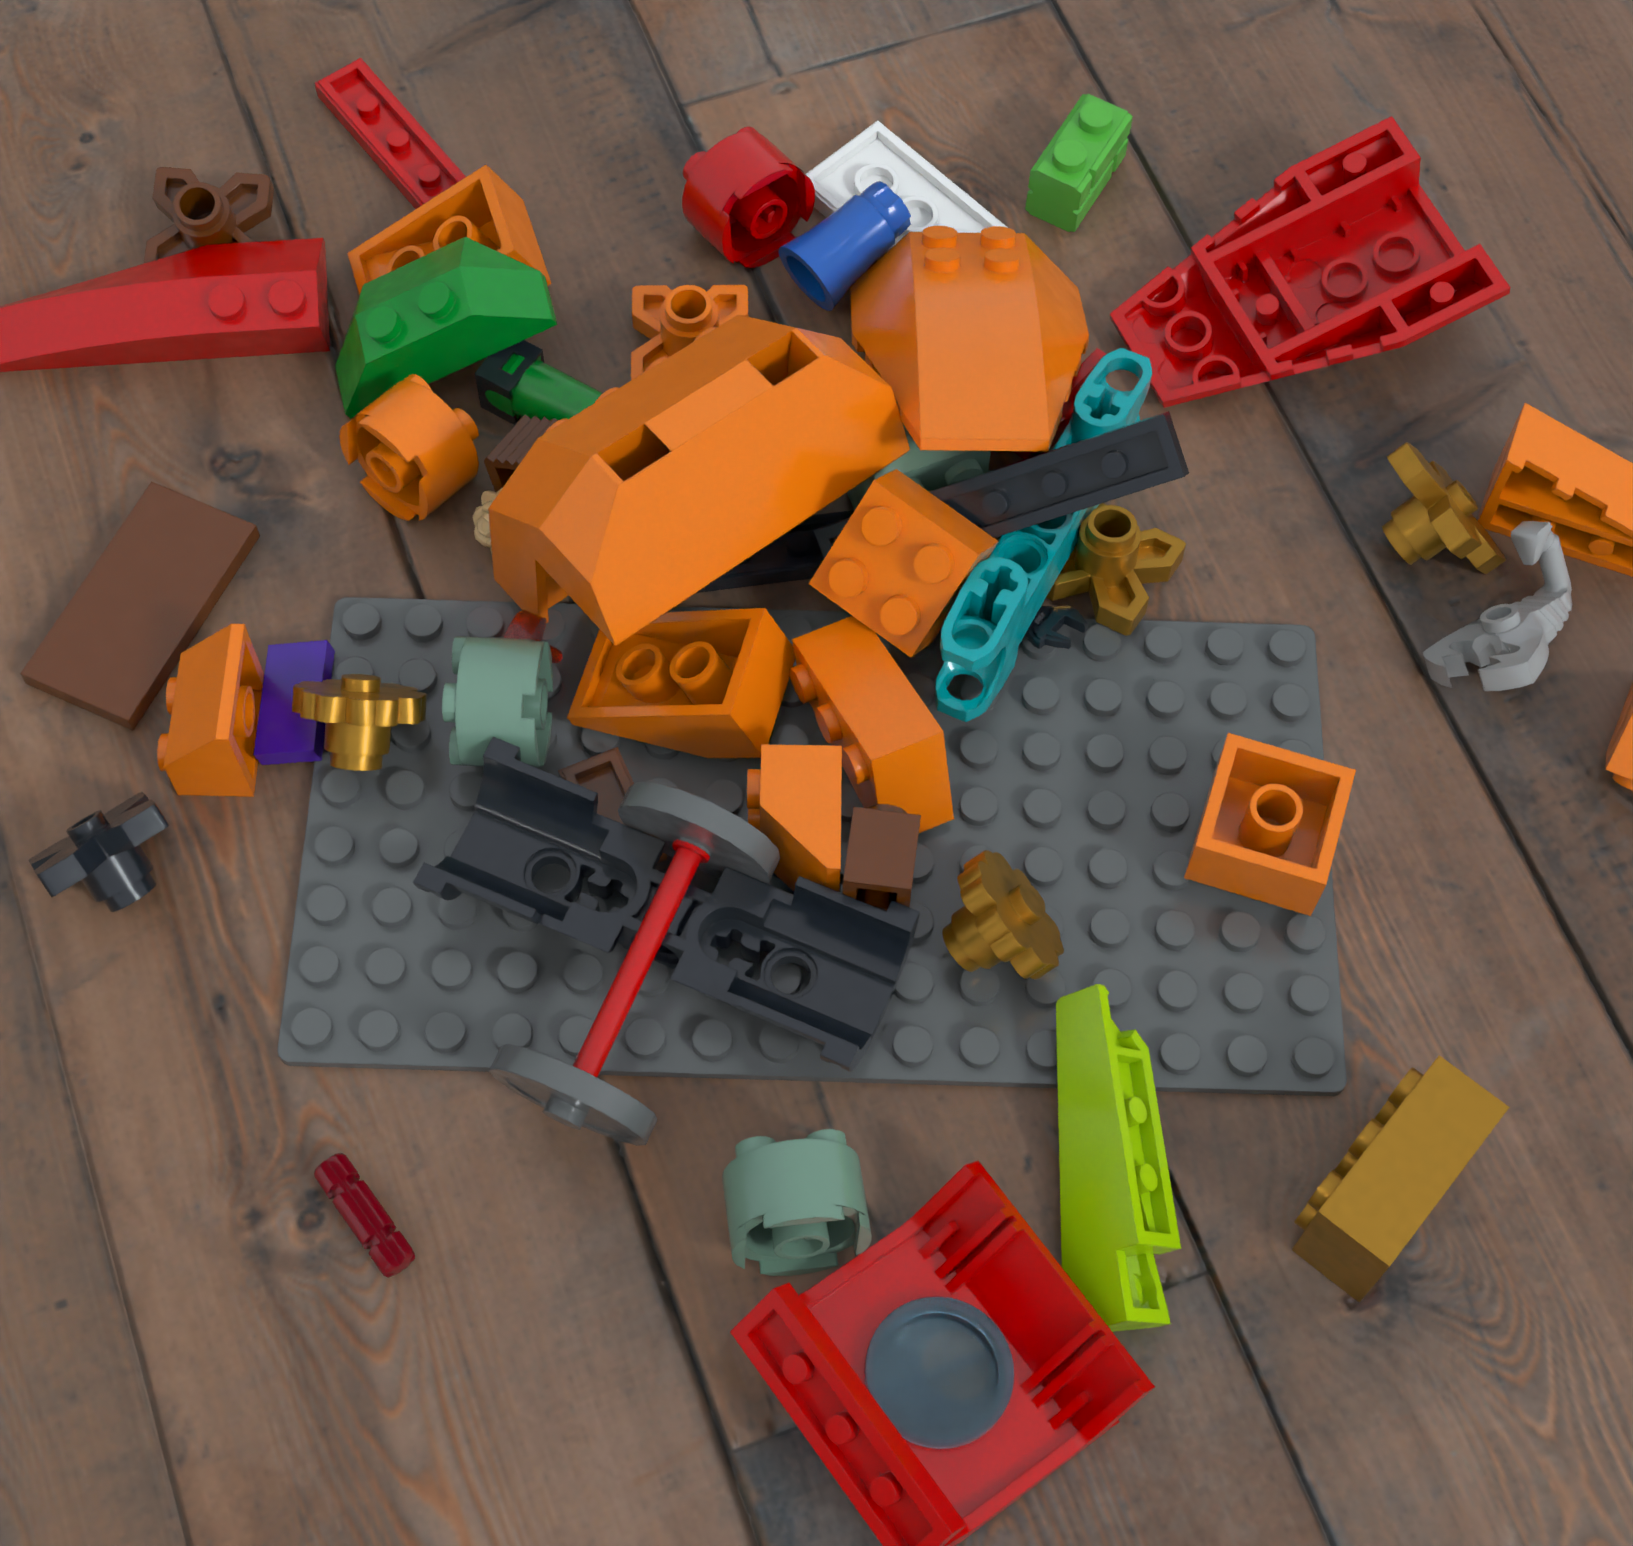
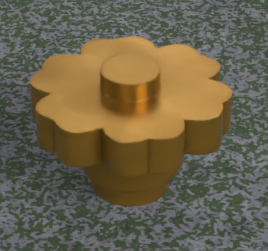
[292,674,427,771]
[942,850,1064,980]

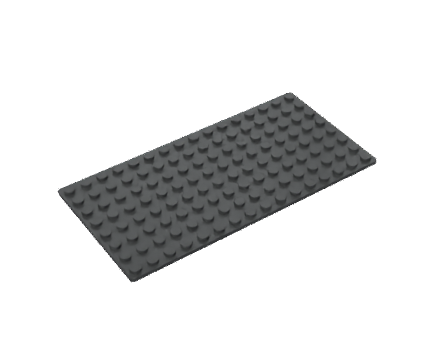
[277,597,1347,1096]

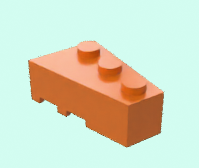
[1477,403,1633,577]

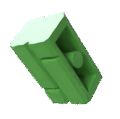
[1025,94,1133,232]

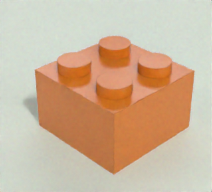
[809,469,999,658]
[1184,733,1356,916]

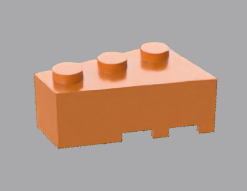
[789,616,954,834]

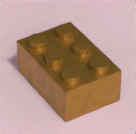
[1292,1055,1510,1303]

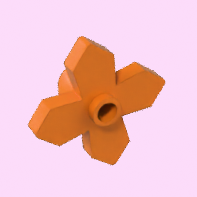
[631,285,748,380]

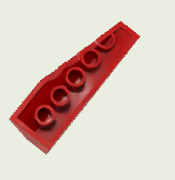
[0,238,330,372]

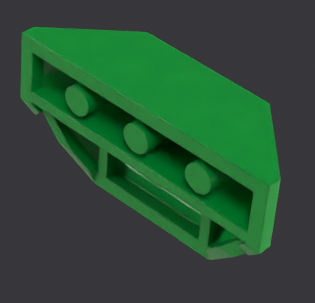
[335,237,557,419]

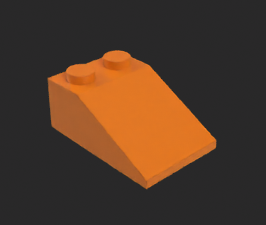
[347,165,552,295]
[567,608,795,758]

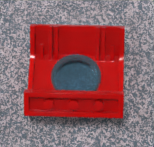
[730,1160,1155,1546]

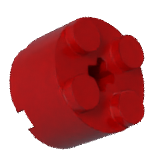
[682,127,815,268]

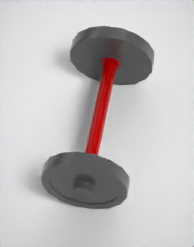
[489,782,780,1146]

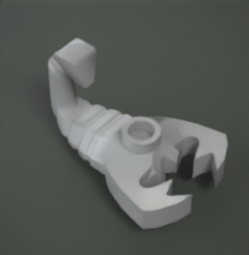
[1422,521,1573,691]

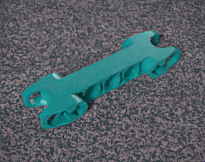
[935,348,1152,722]

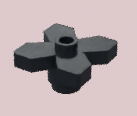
[29,792,169,912]

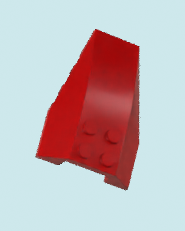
[1110,116,1511,408]

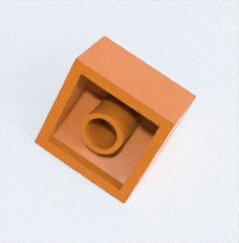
[157,624,264,797]
[747,744,842,892]

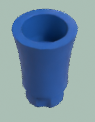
[779,181,911,311]

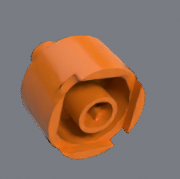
[339,374,479,521]

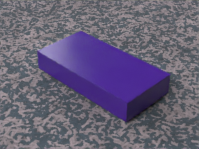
[253,640,335,765]

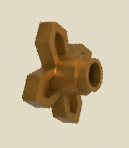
[1382,442,1506,574]
[1046,503,1186,636]

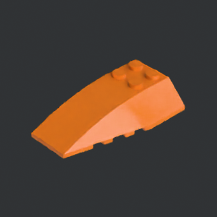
[850,226,1089,451]

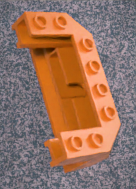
[488,315,910,646]

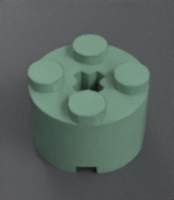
[442,636,553,767]
[722,1129,872,1276]

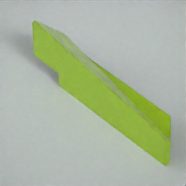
[1056,984,1181,1332]

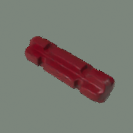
[314,1153,415,1278]

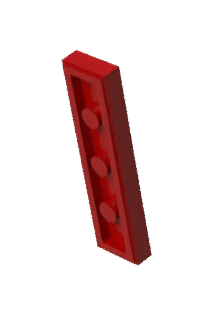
[314,58,466,209]

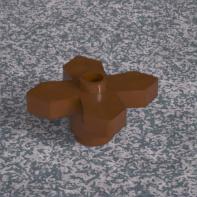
[144,167,274,263]

